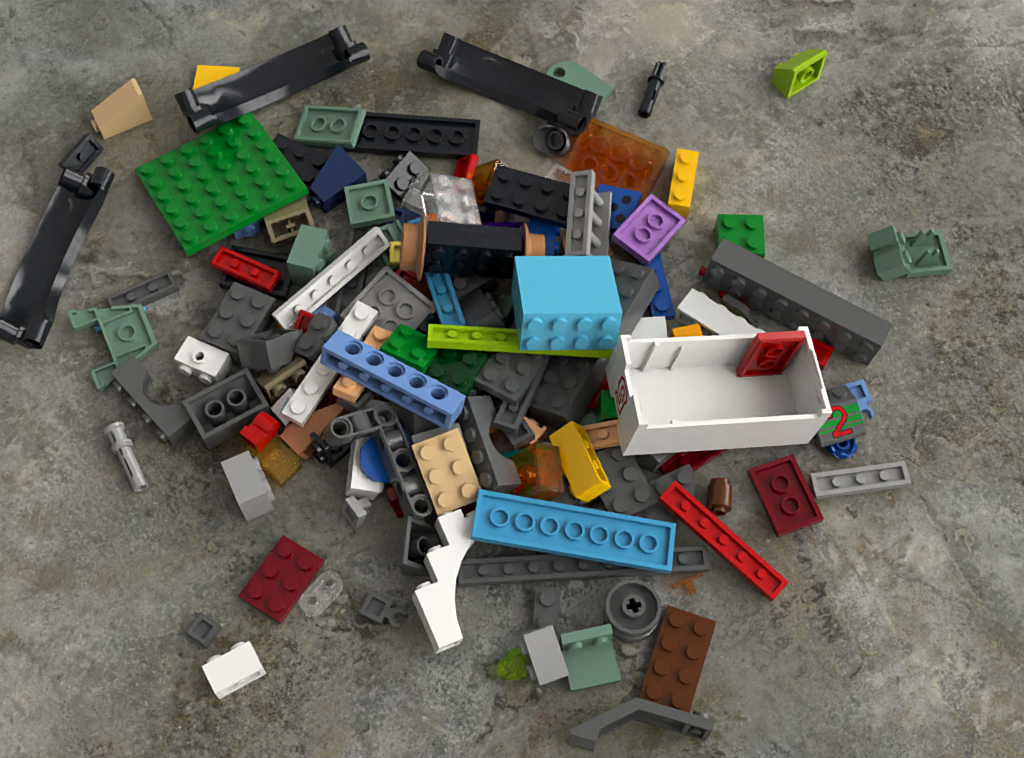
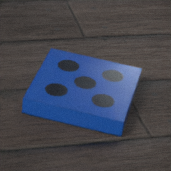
[596,184,642,232]

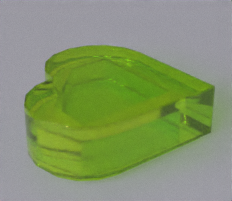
[496,648,527,680]

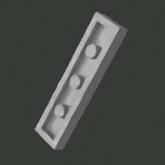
[809,461,911,500]

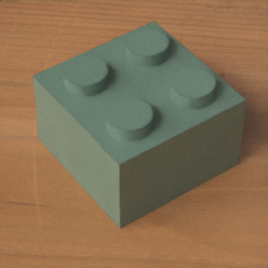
[286,224,335,288]

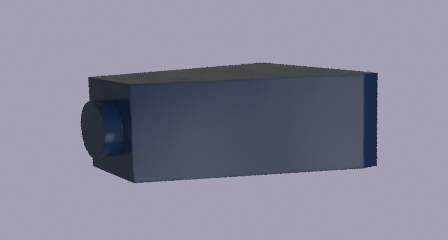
[310,145,367,214]

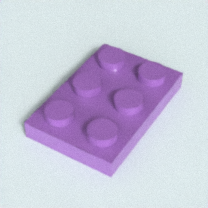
[611,194,686,266]

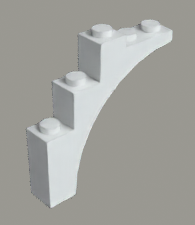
[412,509,475,654]

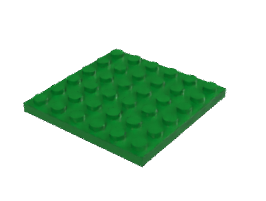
[134,112,309,257]

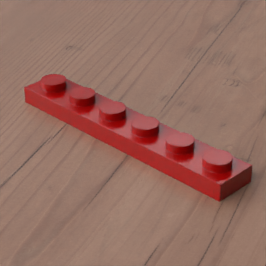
[658,480,789,602]

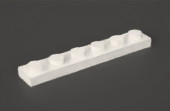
[271,226,391,329]
[281,301,378,427]

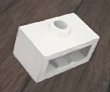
[174,336,233,385]

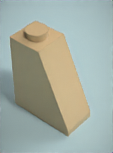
[91,78,153,139]

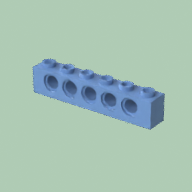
[320,329,466,430]

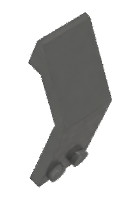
[568,697,715,752]

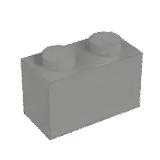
[518,623,569,685]

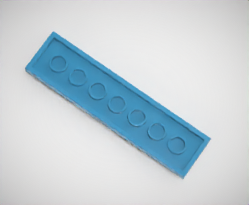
[470,489,676,574]

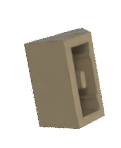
[264,196,316,248]
[254,354,309,407]

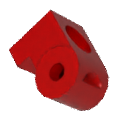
[239,411,280,454]

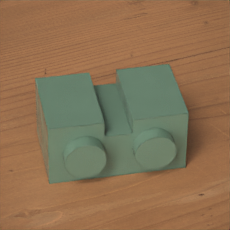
[867,225,912,282]

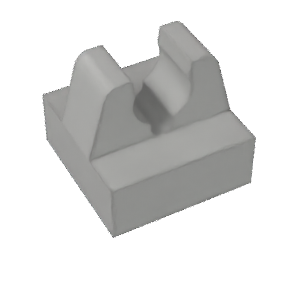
[341,495,372,530]

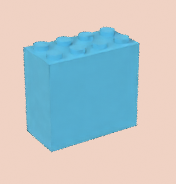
[511,256,622,351]

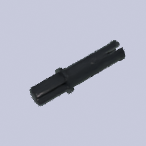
[638,61,667,118]

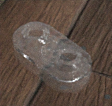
[299,571,343,617]

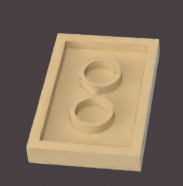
[411,428,481,516]

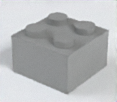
[221,450,275,521]

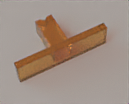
[672,573,703,595]

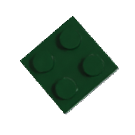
[425,348,488,397]

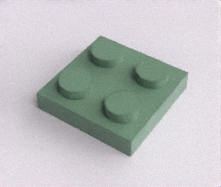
[344,179,396,229]

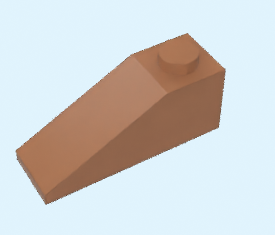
[280,403,352,460]

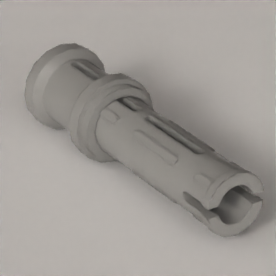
[103,422,149,493]

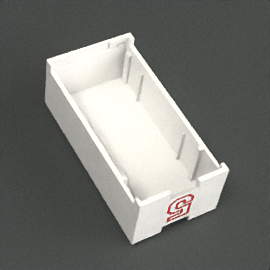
[605,326,832,456]

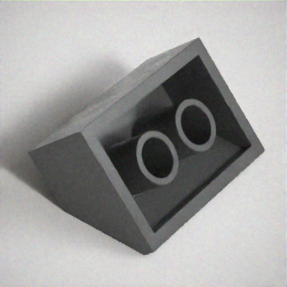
[182,368,273,450]

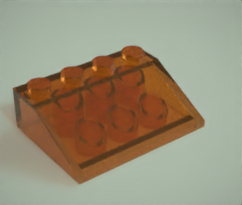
[561,117,670,207]

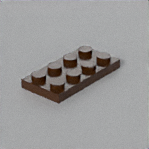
[638,605,716,713]

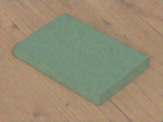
[293,105,366,149]

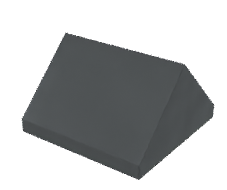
[400,515,444,577]

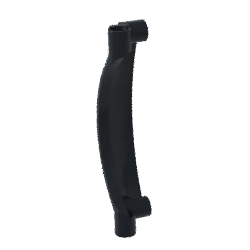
[174,25,370,134]
[417,32,603,135]
[0,166,115,349]

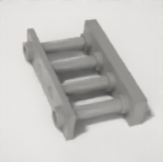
[565,169,612,256]

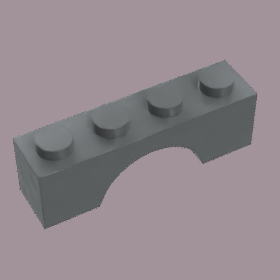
[111,355,196,446]
[458,396,522,494]

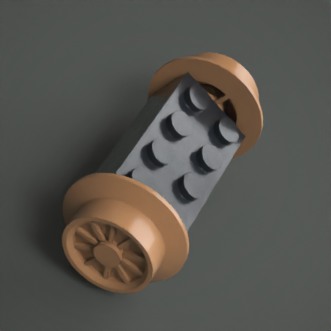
[399,215,545,281]

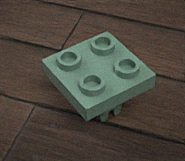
[904,229,952,278]

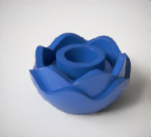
[827,438,857,459]

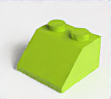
[771,49,828,98]

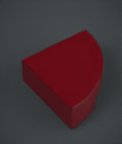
[386,486,404,518]

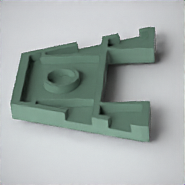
[67,304,159,392]

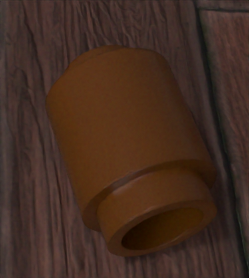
[706,478,732,516]

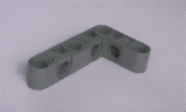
[323,404,433,520]

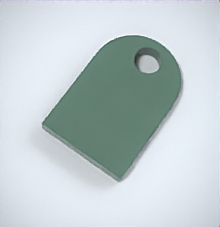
[546,61,613,105]

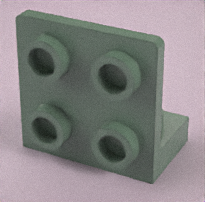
[559,624,621,692]

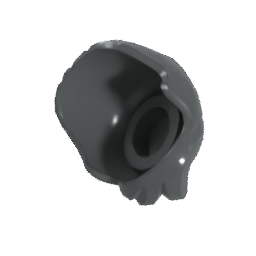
[532,122,571,157]

